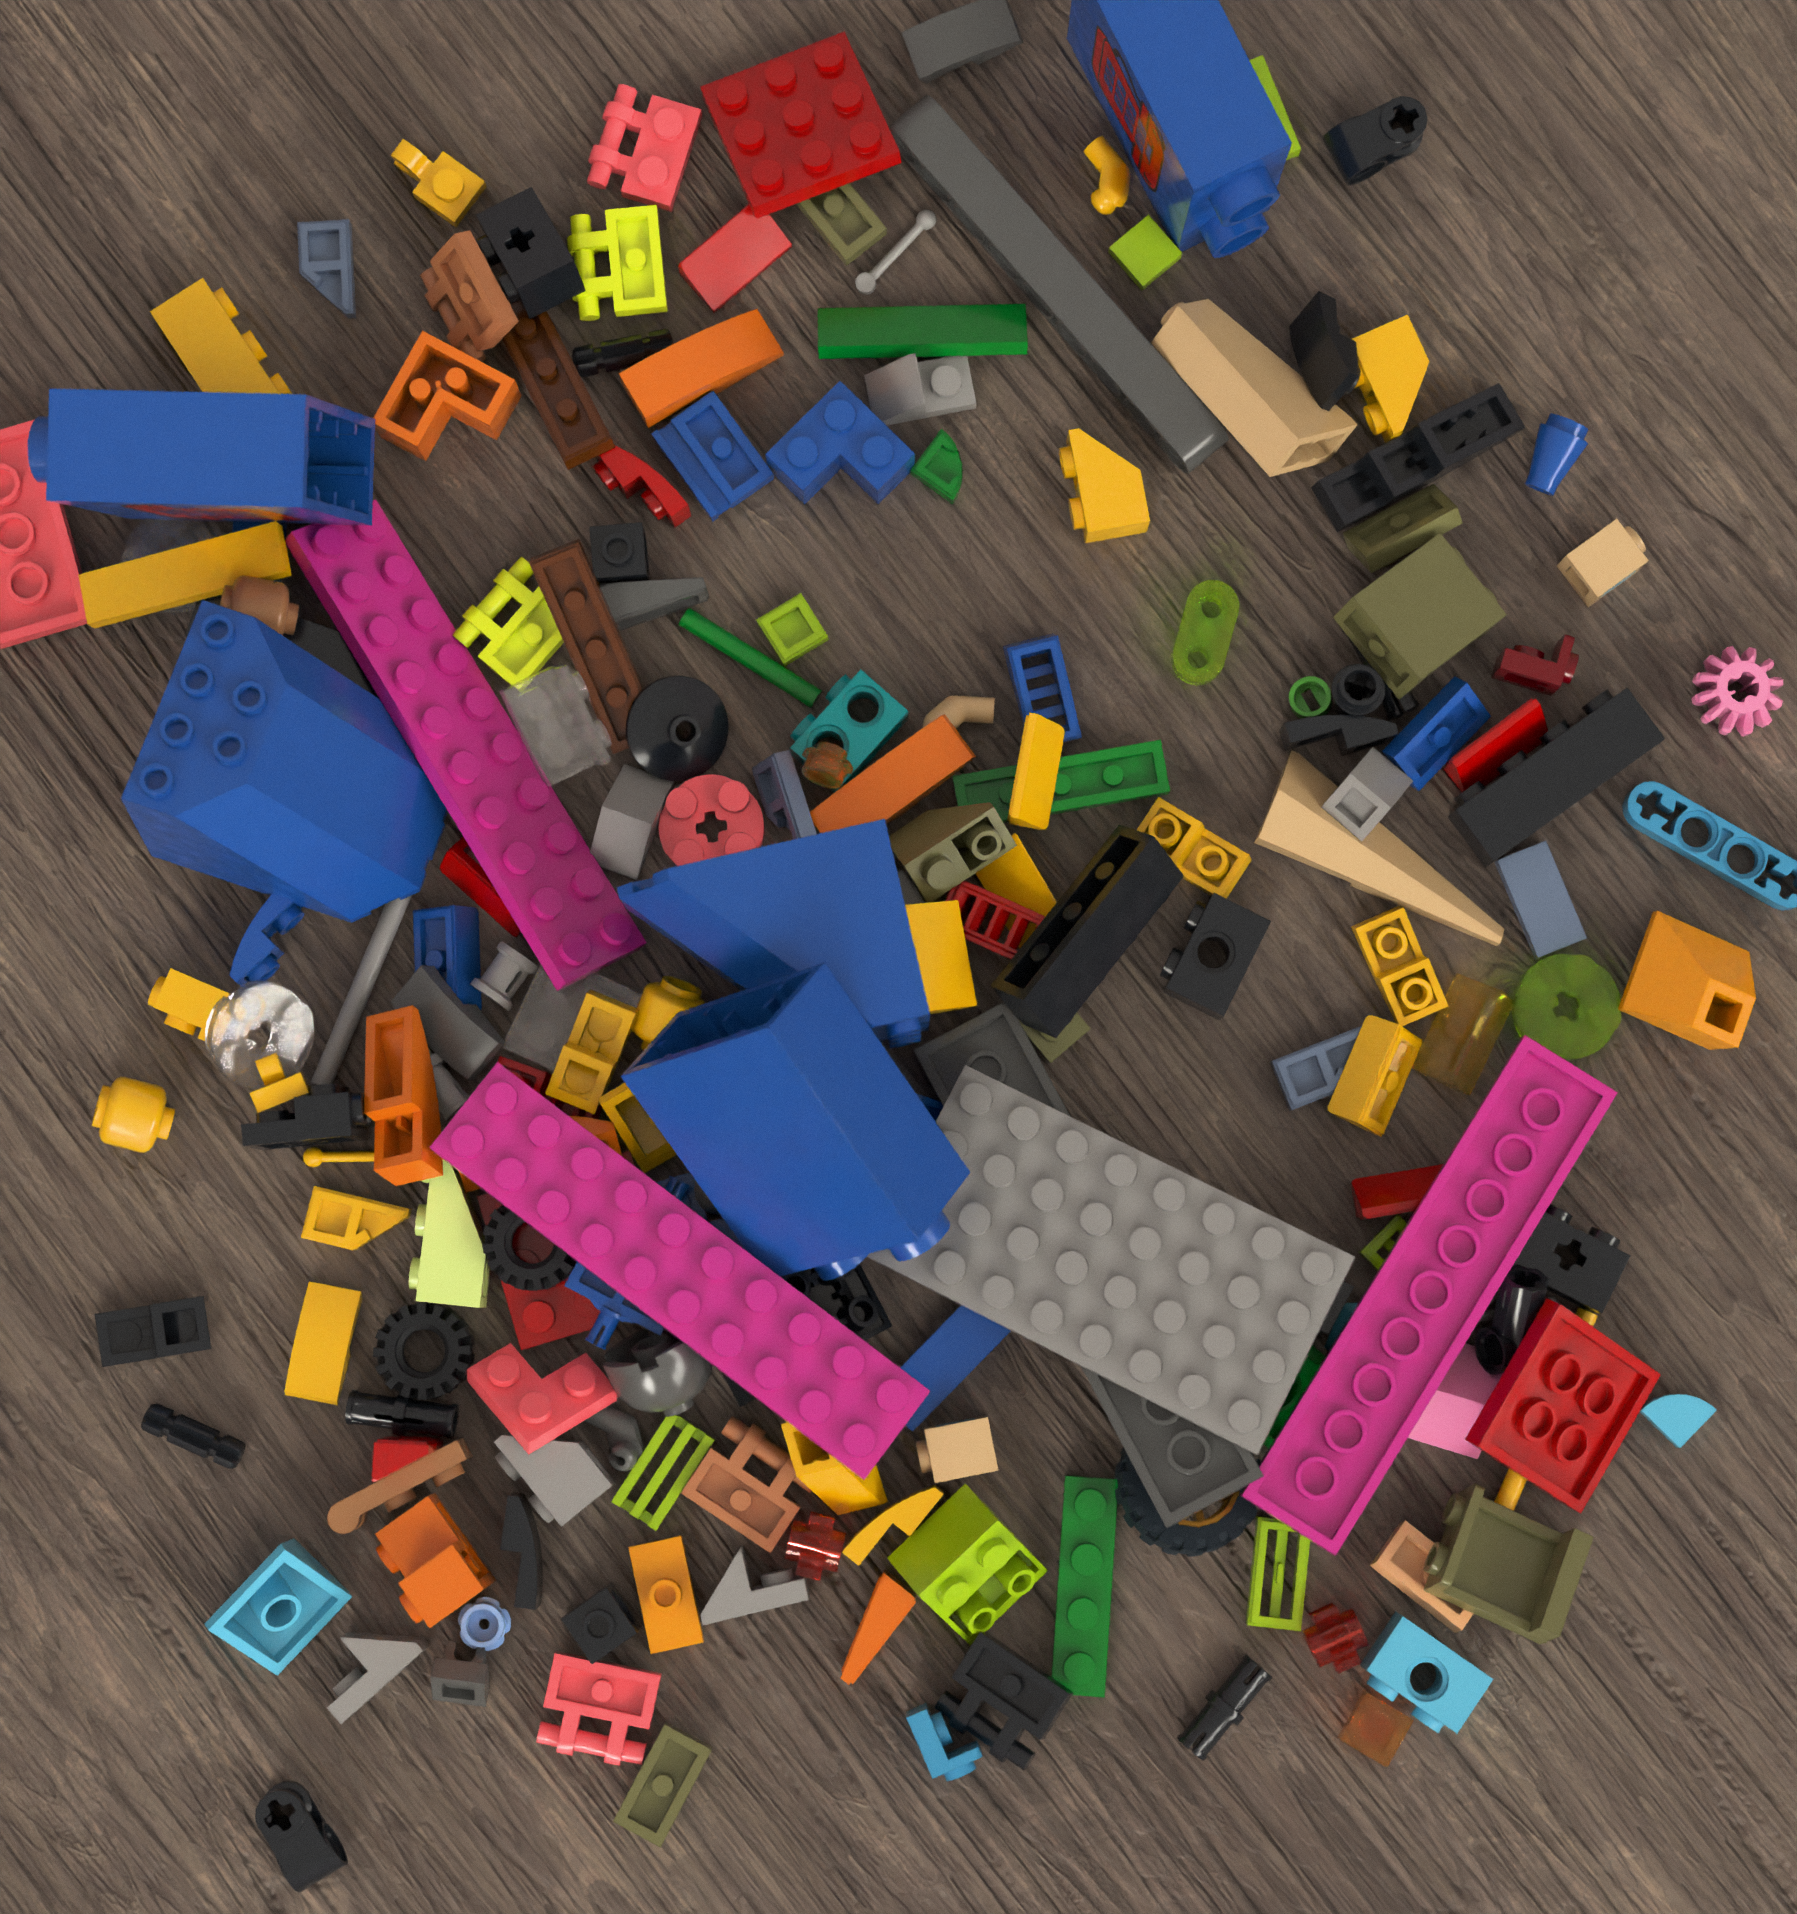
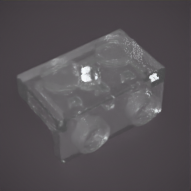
[499,664,612,788]

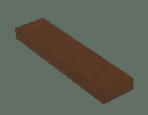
[502,289,615,470]
[529,539,644,754]

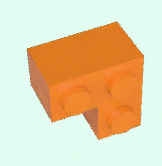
[373,330,522,461]
[375,1493,496,1628]

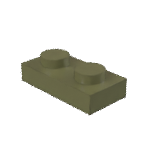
[796,183,887,266]
[1343,483,1463,573]
[613,1722,713,1848]

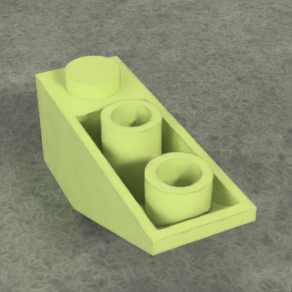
[409,1159,491,1308]

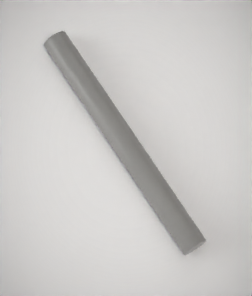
[311,895,412,1085]

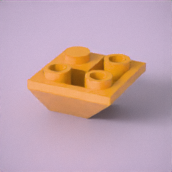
[1618,911,1756,1050]

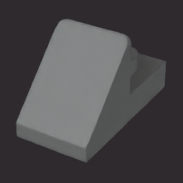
[864,353,977,426]
[700,1545,810,1625]
[327,1632,430,1724]

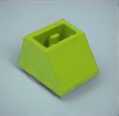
[887,1483,1048,1645]

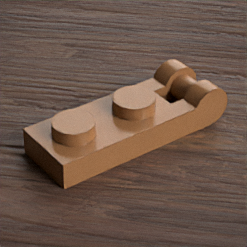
[327,1438,473,1534]

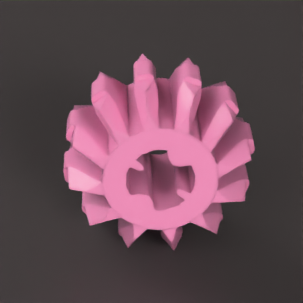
[1691,646,1784,736]

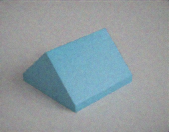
[204,1538,352,1676]

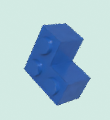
[765,381,915,505]

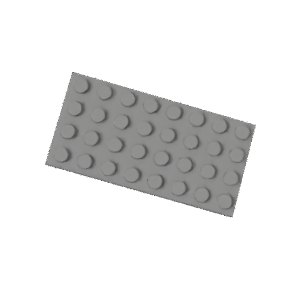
[867,1065,1355,1456]

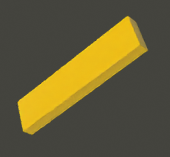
[78,521,292,629]

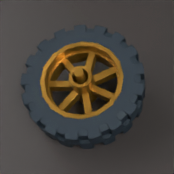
[1114,1447,1261,1556]

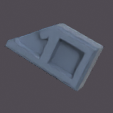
[297,219,356,319]
[752,750,817,840]
[1270,1026,1362,1111]

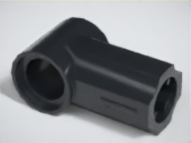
[1475,1264,1549,1374]

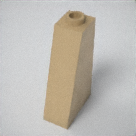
[1151,299,1358,477]

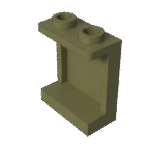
[1333,533,1507,700]
[1424,1483,1594,1645]

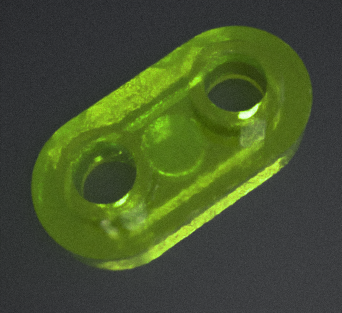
[1171,580,1239,685]

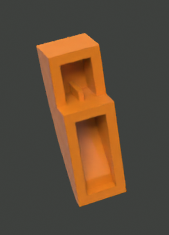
[619,309,784,428]
[810,714,976,833]
[364,1005,443,1186]

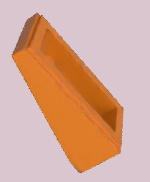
[841,1569,917,1685]

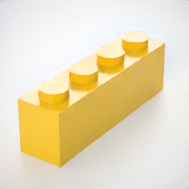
[150,278,292,394]

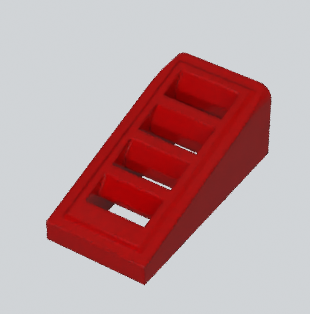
[945,880,1045,960]

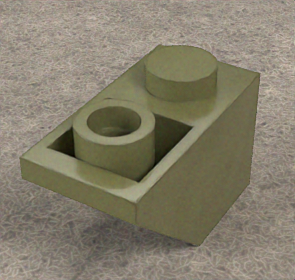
[889,802,1017,903]

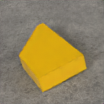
[301,1186,412,1250]

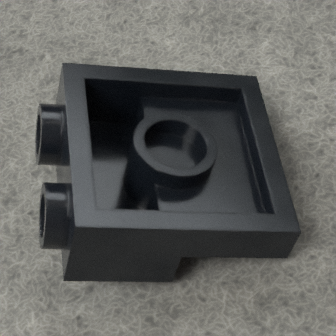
[241,1084,375,1150]

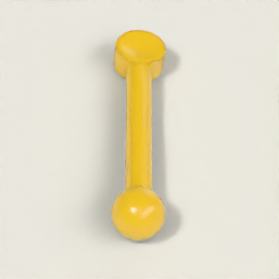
[303,1146,374,1168]

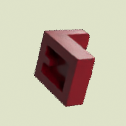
[1491,634,1579,696]

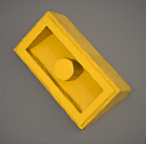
[1007,712,1065,830]
[975,833,1057,949]
[1328,1015,1422,1137]

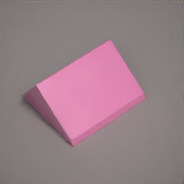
[1408,1343,1503,1459]

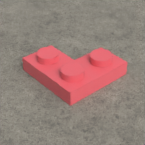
[466,1343,617,1455]

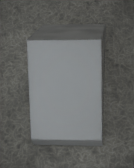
[590,764,674,881]

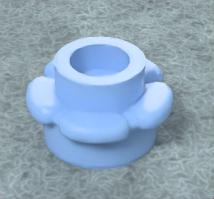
[458,1597,511,1651]

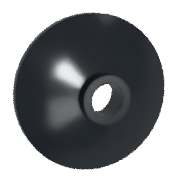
[626,675,729,781]

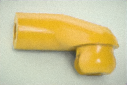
[1083,135,1131,215]

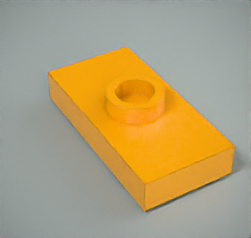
[628,1535,704,1654]

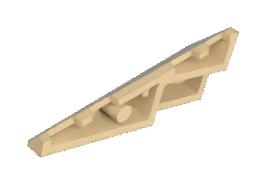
[1254,750,1505,946]

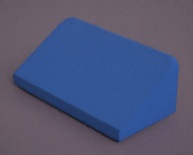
[413,905,482,1010]

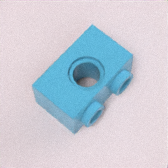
[1360,1611,1493,1733]

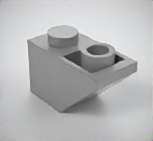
[494,1433,617,1527]

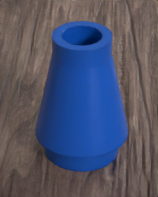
[1525,413,1589,496]

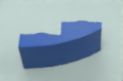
[229,894,305,989]

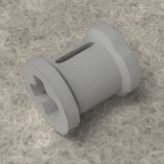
[470,941,539,1011]

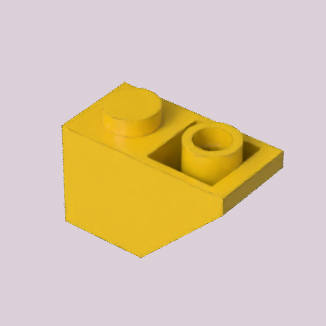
[1352,314,1430,443]
[1059,428,1150,543]
[781,1422,888,1515]

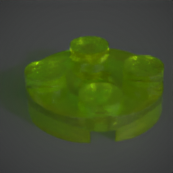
[1511,954,1622,1061]

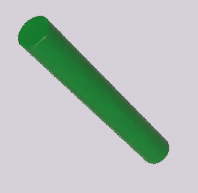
[678,607,822,708]

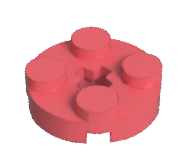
[658,774,765,866]

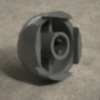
[602,1328,713,1416]

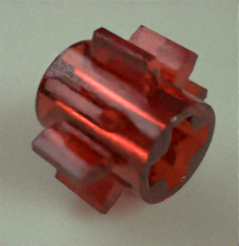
[784,1511,846,1581]
[1302,1603,1369,1674]

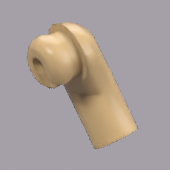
[922,695,995,729]

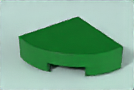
[911,429,963,504]

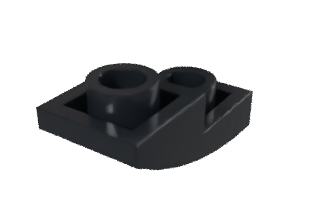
[1289,291,1360,411]

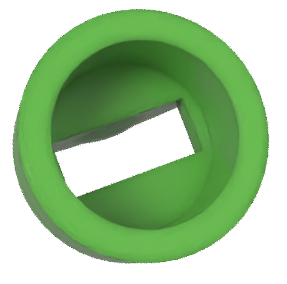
[1289,676,1332,719]

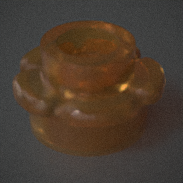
[801,742,853,789]

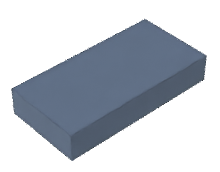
[1494,841,1587,959]

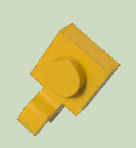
[391,139,486,227]

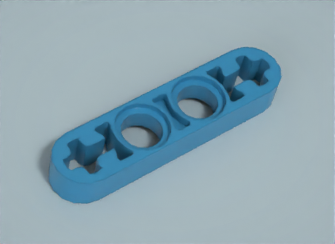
[1622,781,1797,911]

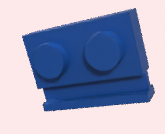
[651,391,774,522]

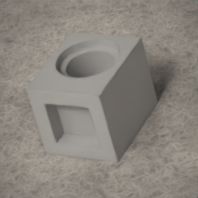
[1321,747,1413,841]

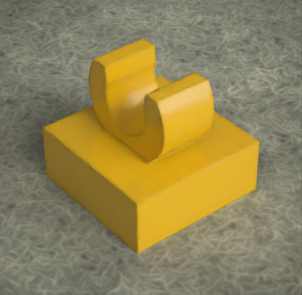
[250,1053,309,1113]

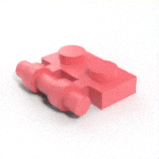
[587,84,703,212]
[536,1651,662,1766]

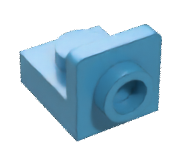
[906,1703,982,1781]

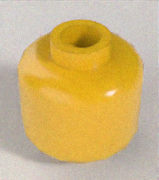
[632,976,705,1050]
[91,1077,175,1153]

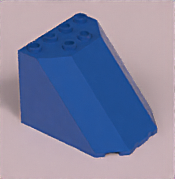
[121,600,449,923]
[617,819,930,1049]

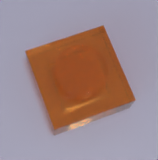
[1338,1690,1414,1768]

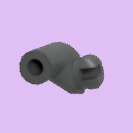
[585,1405,644,1471]

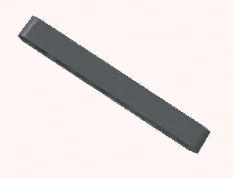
[888,95,1229,474]

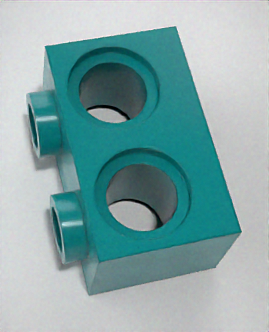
[790,669,908,793]

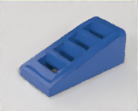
[1002,634,1082,742]

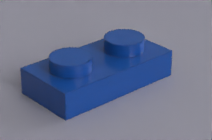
[1382,676,1491,791]

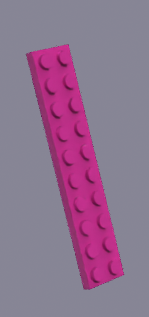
[285,500,647,991]
[1240,1035,1618,1555]
[430,1062,931,1481]

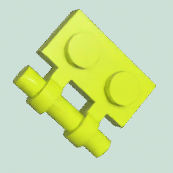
[567,205,668,321]
[452,557,564,693]

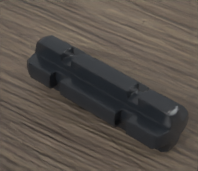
[572,329,674,377]
[141,1404,246,1469]

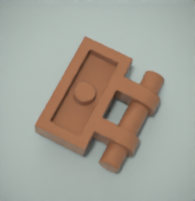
[420,230,519,362]
[681,1416,812,1553]

